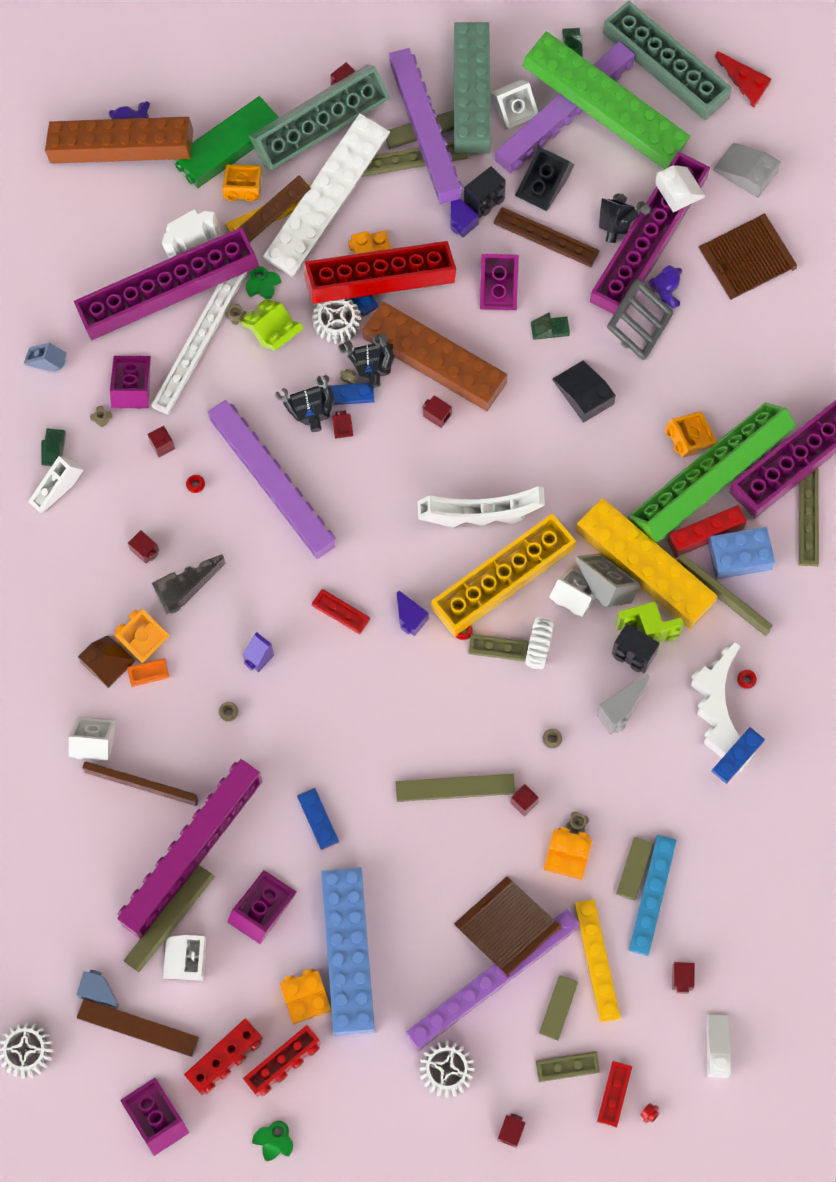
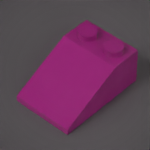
[480,254,519,310]
[110,356,151,409]
[227,870,297,944]
[120,1078,189,1156]

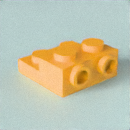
[222,164,262,202]
[348,230,391,254]
[665,411,718,458]
[113,608,170,663]
[544,827,593,880]
[280,969,332,1025]

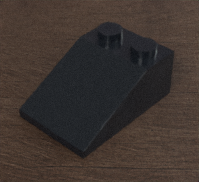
[515,147,575,211]
[552,360,616,423]

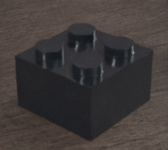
[464,166,506,218]
[612,623,660,674]

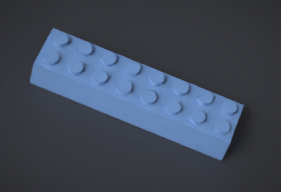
[321,867,375,1036]

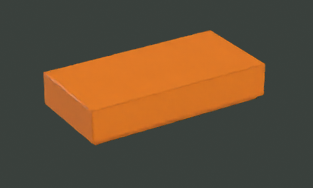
[127,658,170,687]

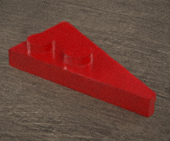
[715,51,771,107]

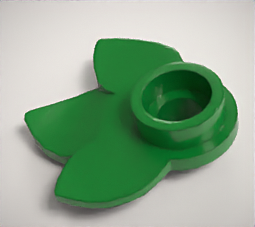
[246,266,281,299]
[252,1121,293,1162]

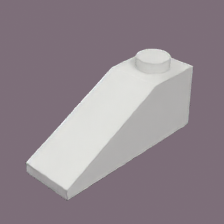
[28,456,83,513]
[707,1014,731,1078]

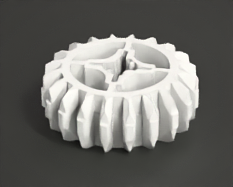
[312,299,362,344]
[525,617,554,669]
[0,1022,54,1079]
[419,1041,475,1098]

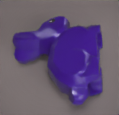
[109,101,150,119]
[648,265,683,308]

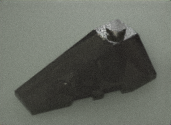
[152,554,226,615]

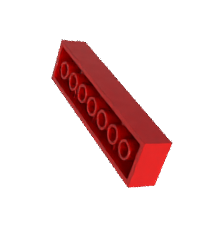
[304,241,456,304]

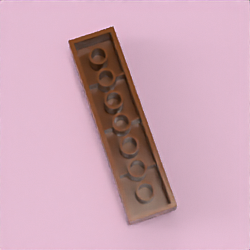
[45,117,194,164]
[363,301,508,411]

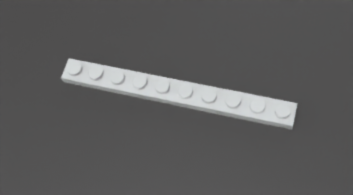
[151,272,248,415]

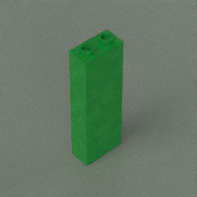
[175,96,279,188]

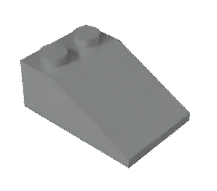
[713,143,781,198]
[575,553,640,607]
[597,674,650,734]

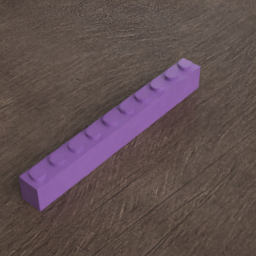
[495,41,635,174]
[389,48,463,204]
[208,400,336,559]
[406,908,580,1051]

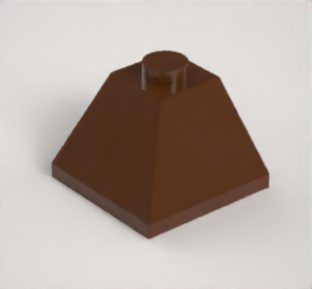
[78,635,135,688]

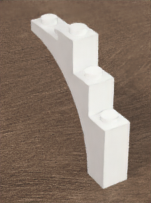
[417,486,545,528]
[691,642,755,772]

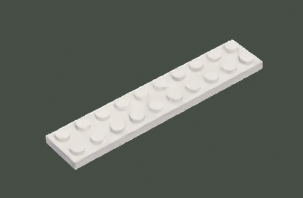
[263,113,390,278]

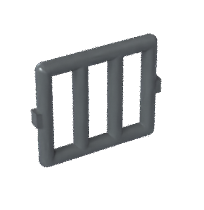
[607,279,673,360]

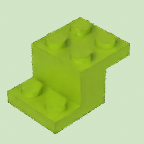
[240,300,304,351]
[615,601,684,643]

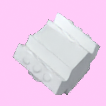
[162,209,223,259]

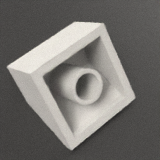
[490,79,538,129]
[655,165,705,212]
[549,567,596,617]
[69,717,116,761]

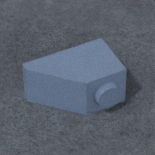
[24,342,67,371]
[76,970,119,1008]

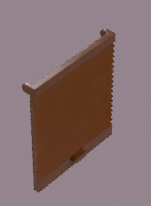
[698,213,797,300]
[454,876,562,978]

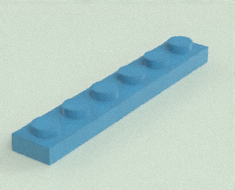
[629,835,677,956]

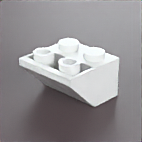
[163,935,207,981]

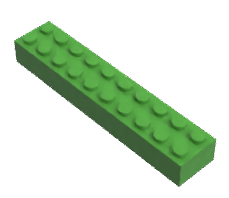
[522,31,690,169]
[628,402,796,542]

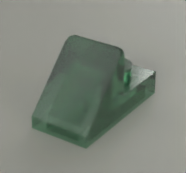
[562,28,583,57]
[531,313,570,340]
[41,428,66,466]

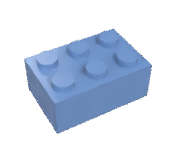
[708,527,775,580]

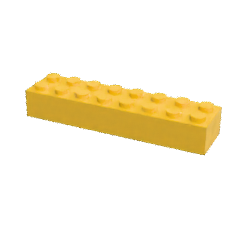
[576,498,718,630]
[431,513,576,637]

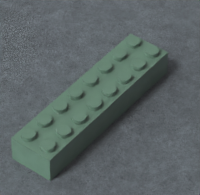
[603,0,732,120]
[454,22,490,153]
[249,64,390,170]

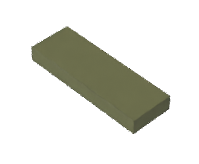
[469,634,529,662]
[616,837,653,901]
[539,975,578,1041]
[536,1051,600,1082]

